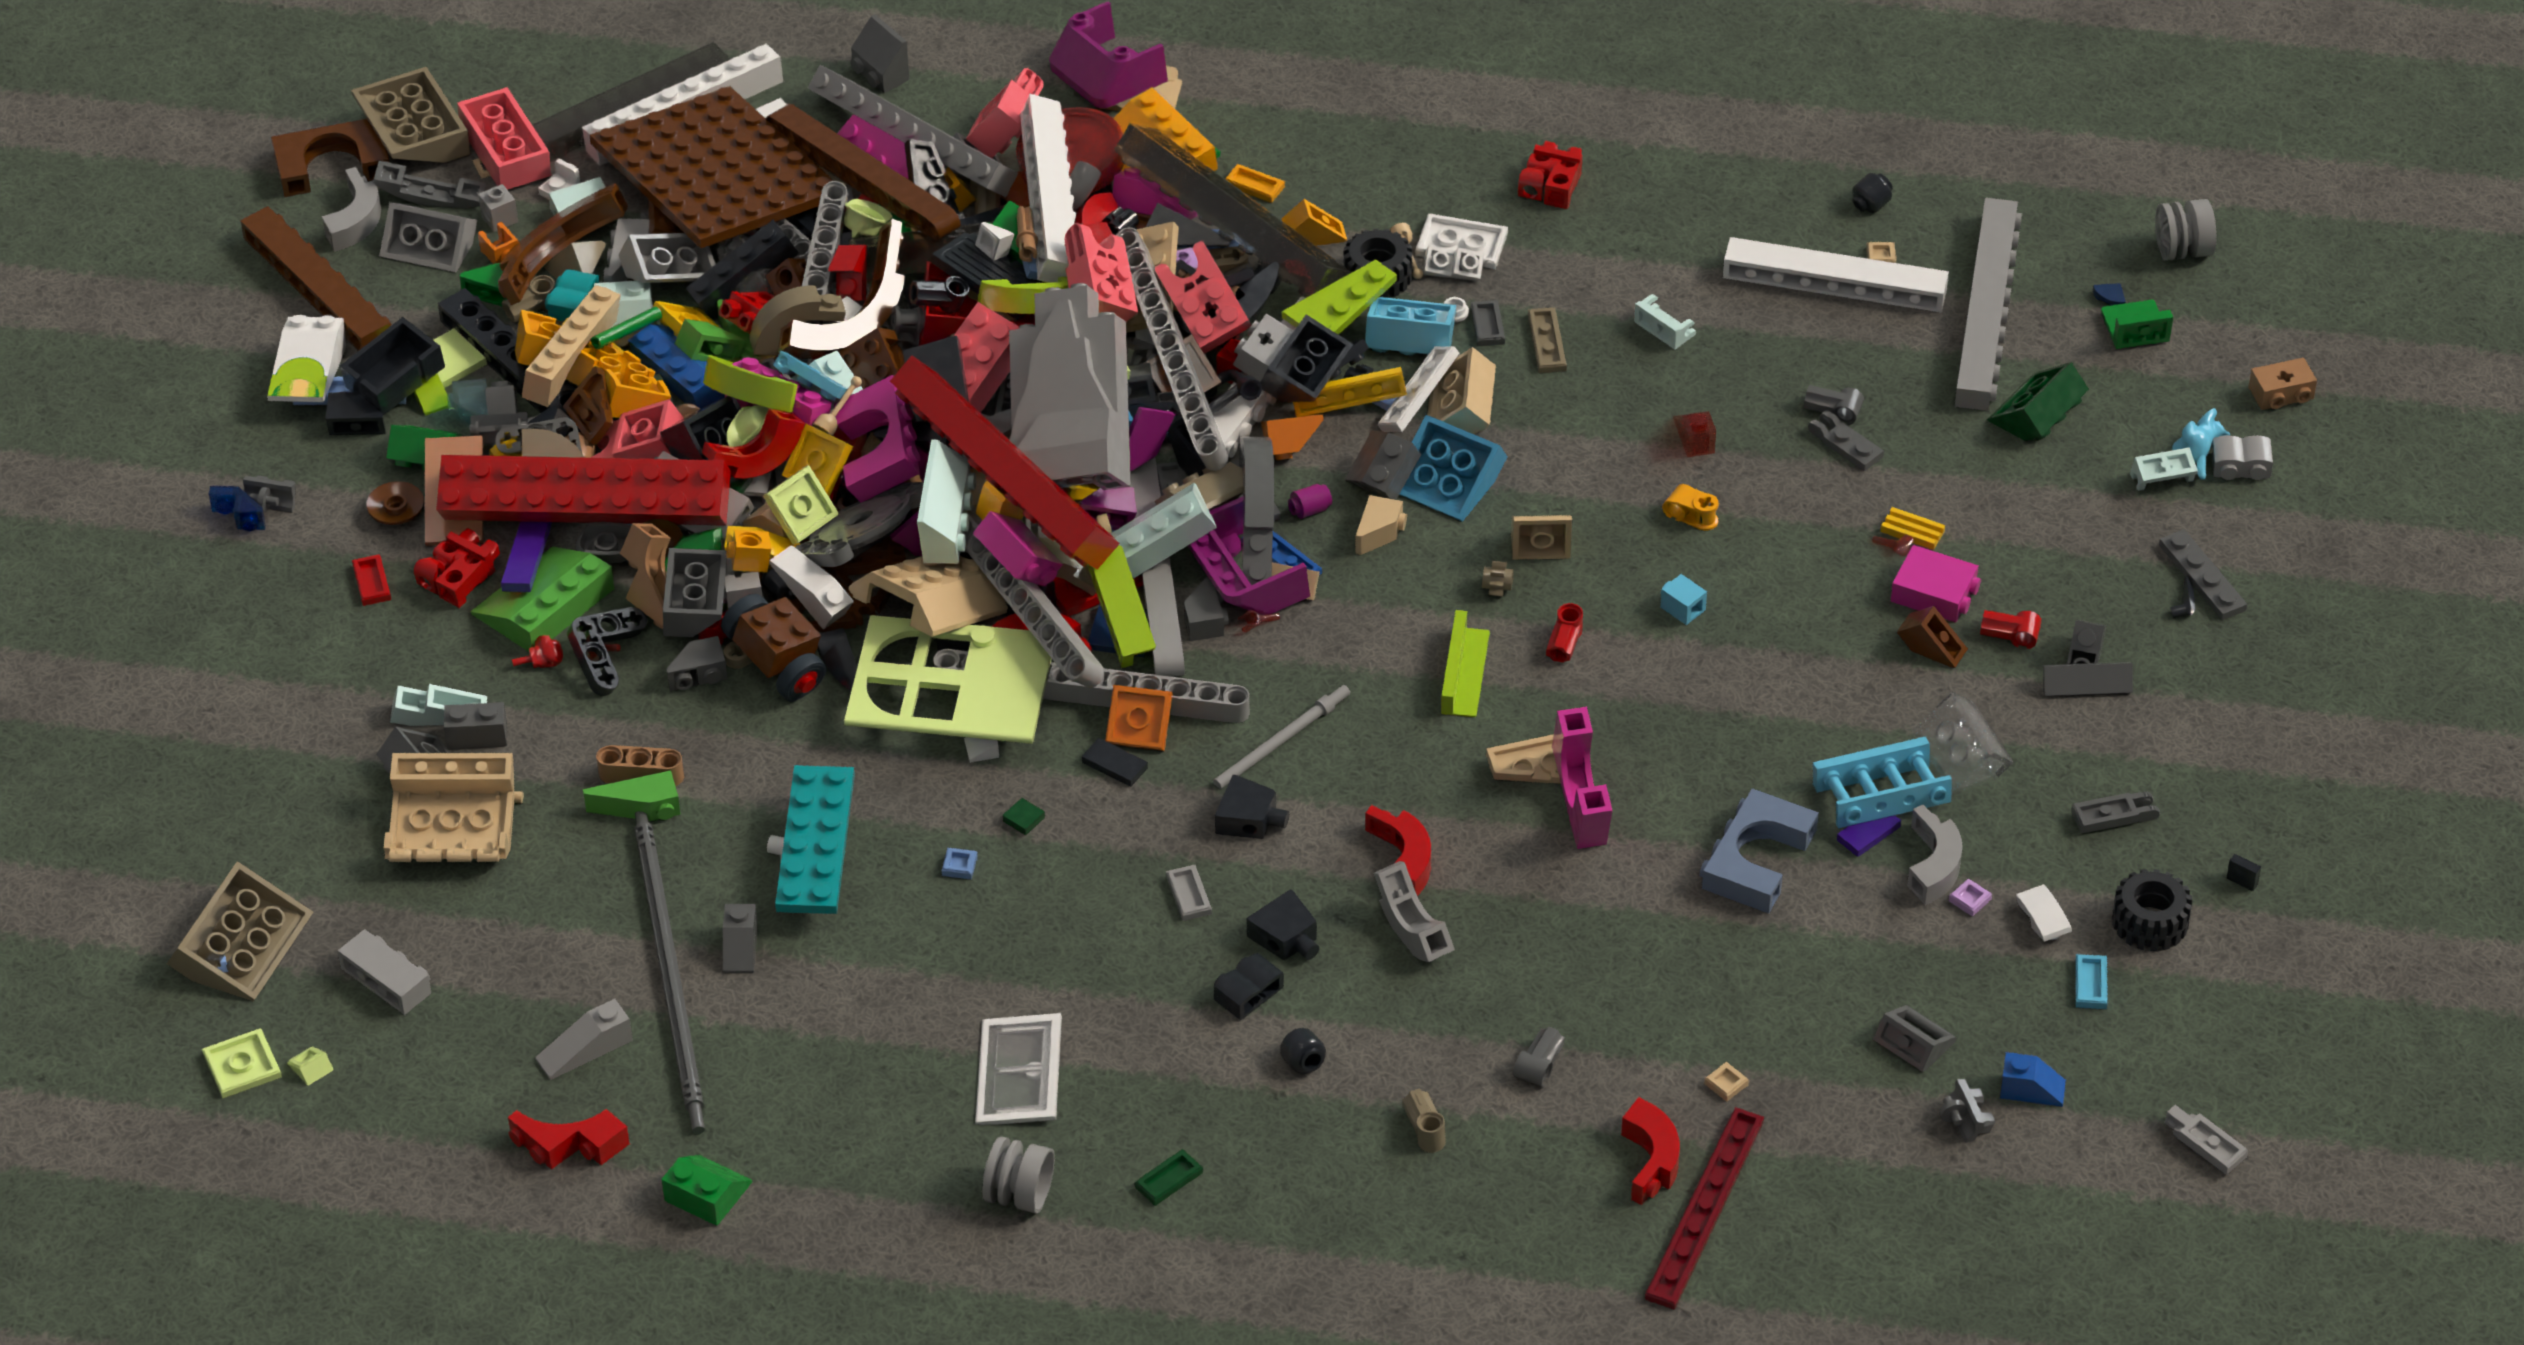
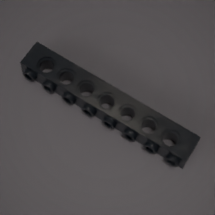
[438,288,581,432]

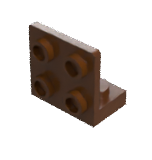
[838,327,899,389]

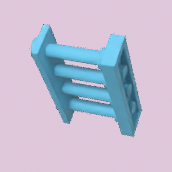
[1813,737,1952,828]

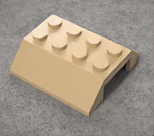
[849,556,1008,637]
[384,753,515,862]

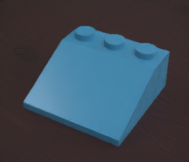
[1399,415,1508,522]

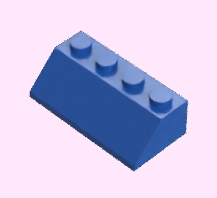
[628,324,725,409]

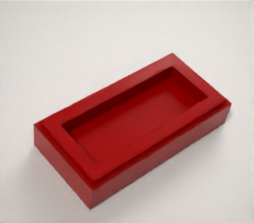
[352,554,391,606]

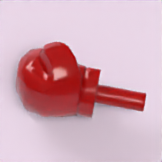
[512,635,563,668]

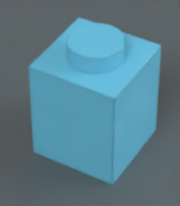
[1660,574,1707,625]

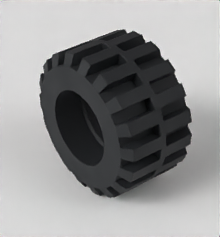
[1343,228,1413,298]
[2112,869,2193,951]

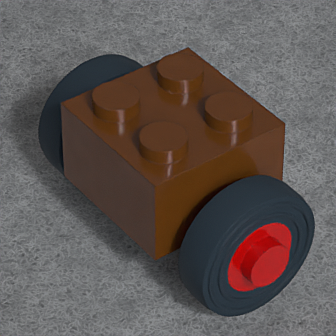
[721,594,826,702]

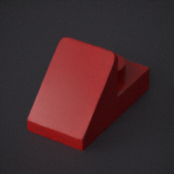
[828,245,867,301]

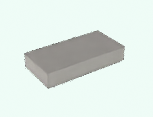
[1166,865,1212,921]

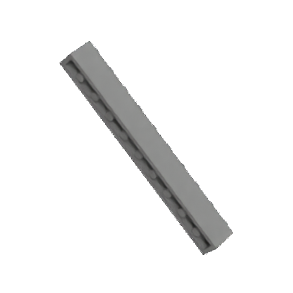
[808,65,1018,197]
[1955,198,2022,411]

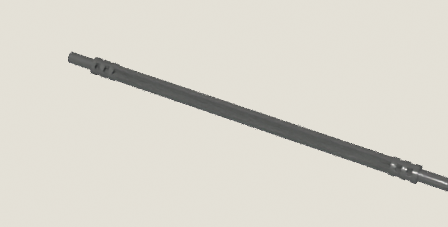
[634,811,705,1134]

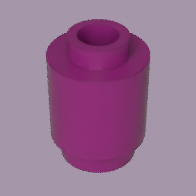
[1288,484,1332,519]

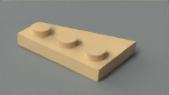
[1486,734,1561,783]

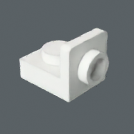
[538,159,580,199]

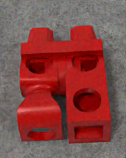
[1518,141,1583,209]
[719,291,774,334]
[414,528,500,608]

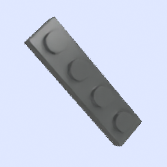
[2159,529,2248,620]

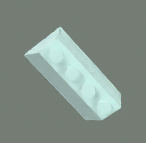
[917,440,976,564]
[1111,483,1217,578]

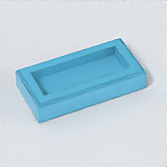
[2075,954,2107,1009]

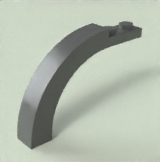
[1239,436,1274,585]

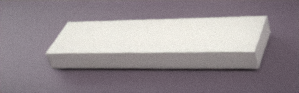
[1378,346,1459,432]

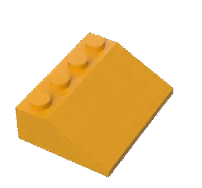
[1107,87,1218,194]

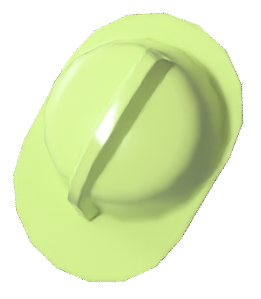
[843,199,892,239]
[726,405,776,447]

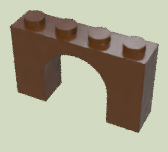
[271,119,389,197]

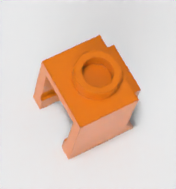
[478,222,518,264]

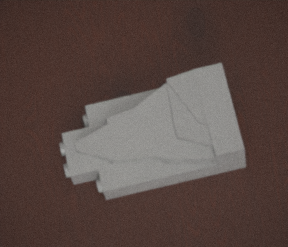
[1009,283,1131,490]

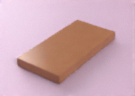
[425,436,484,546]

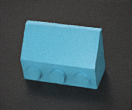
[1365,297,1457,356]

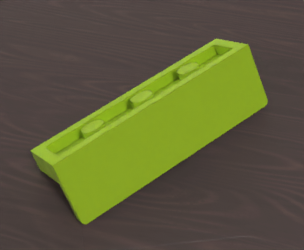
[1087,545,1156,668]
[1441,610,1490,717]

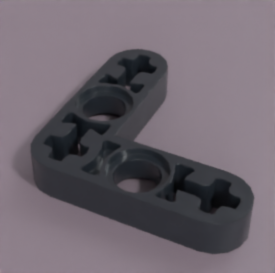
[567,607,647,696]

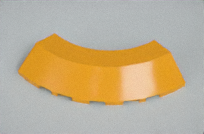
[515,310,671,418]

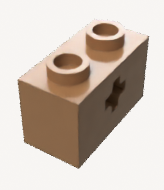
[2249,358,2317,410]

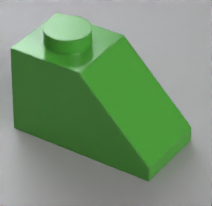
[674,319,746,363]

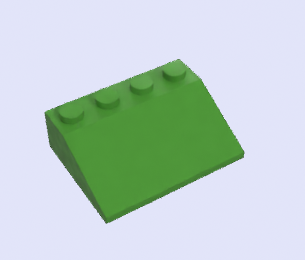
[471,546,615,652]

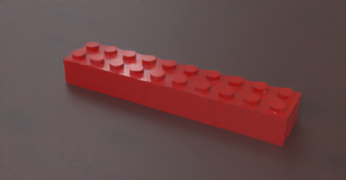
[890,356,1120,570]
[436,455,731,526]

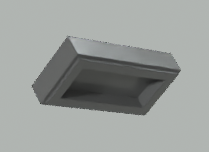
[1470,300,1505,346]

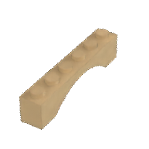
[522,285,621,407]

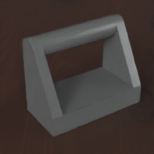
[1873,1005,1957,1072]

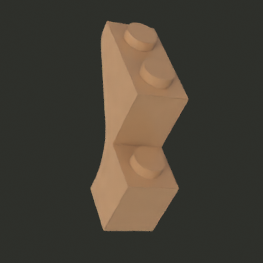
[620,523,671,629]

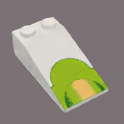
[267,315,346,402]

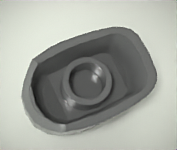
[576,522,631,564]

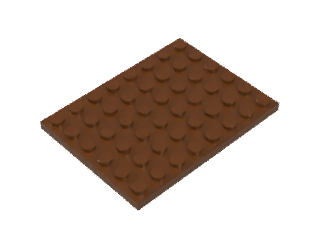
[590,86,834,248]

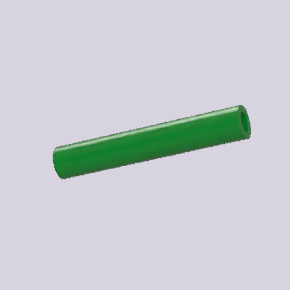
[591,306,662,349]

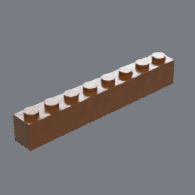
[240,206,391,351]

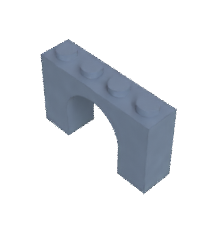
[1699,789,1819,913]

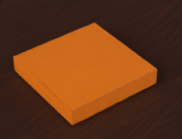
[1105,685,1173,751]

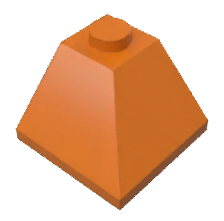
[1261,414,1324,460]

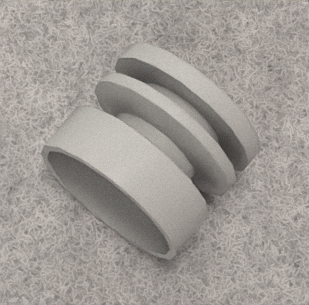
[2155,199,2216,261]
[982,1137,1055,1214]

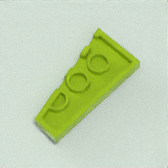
[1282,260,1397,335]

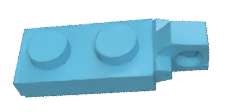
[773,351,848,401]

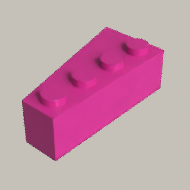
[837,114,945,179]

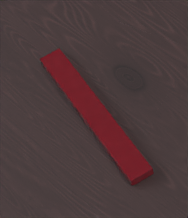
[1645,1107,1764,1310]

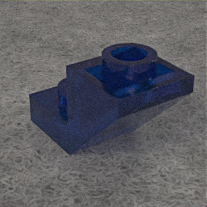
[208,486,266,532]

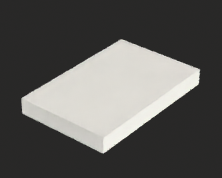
[1415,213,1508,269]

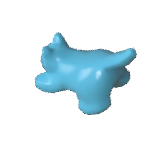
[2172,408,2230,480]

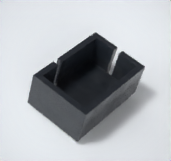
[340,317,445,416]

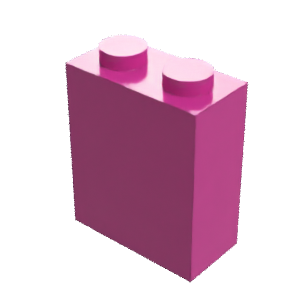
[973,511,1063,586]
[1891,545,1981,622]

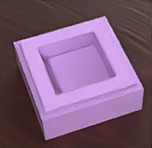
[1949,879,1992,917]

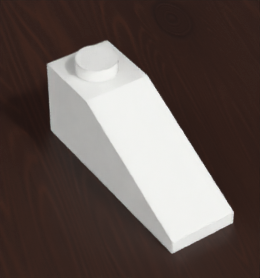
[769,545,853,629]

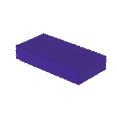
[1837,815,1901,857]

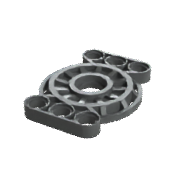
[795,482,924,567]

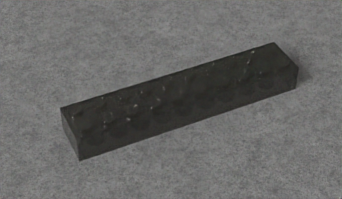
[1114,123,1352,298]

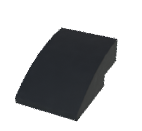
[1219,261,1279,349]

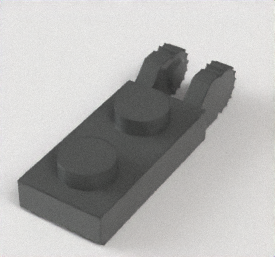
[1807,411,1884,471]
[2071,791,2160,834]

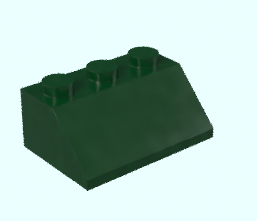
[1987,362,2089,441]

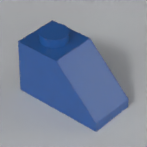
[2000,1052,2066,1107]

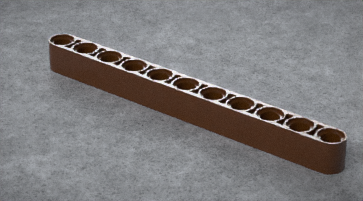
[766,103,961,241]

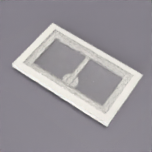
[975,1013,1062,1125]

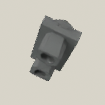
[243,475,296,513]
[1939,1079,1995,1143]

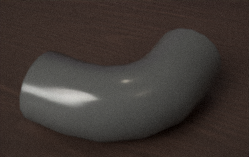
[1069,161,1101,212]

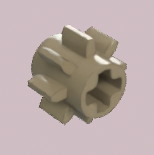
[1482,561,1514,597]

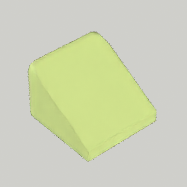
[287,1047,333,1085]

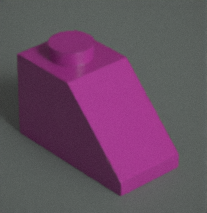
[1079,487,1137,530]

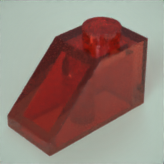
[1673,411,1716,458]

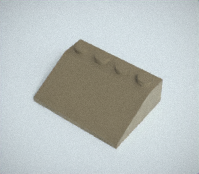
[351,67,470,163]
[167,861,313,1001]

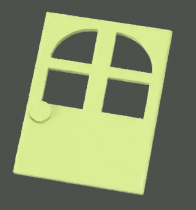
[844,615,1052,744]

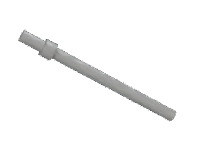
[1213,685,1350,789]

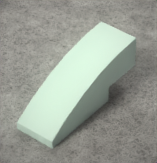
[390,684,487,726]

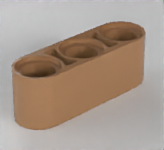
[596,745,684,786]

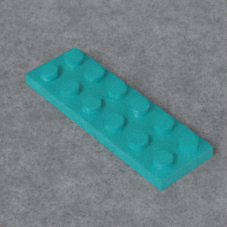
[775,765,855,914]

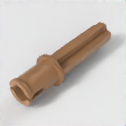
[1016,206,1038,262]

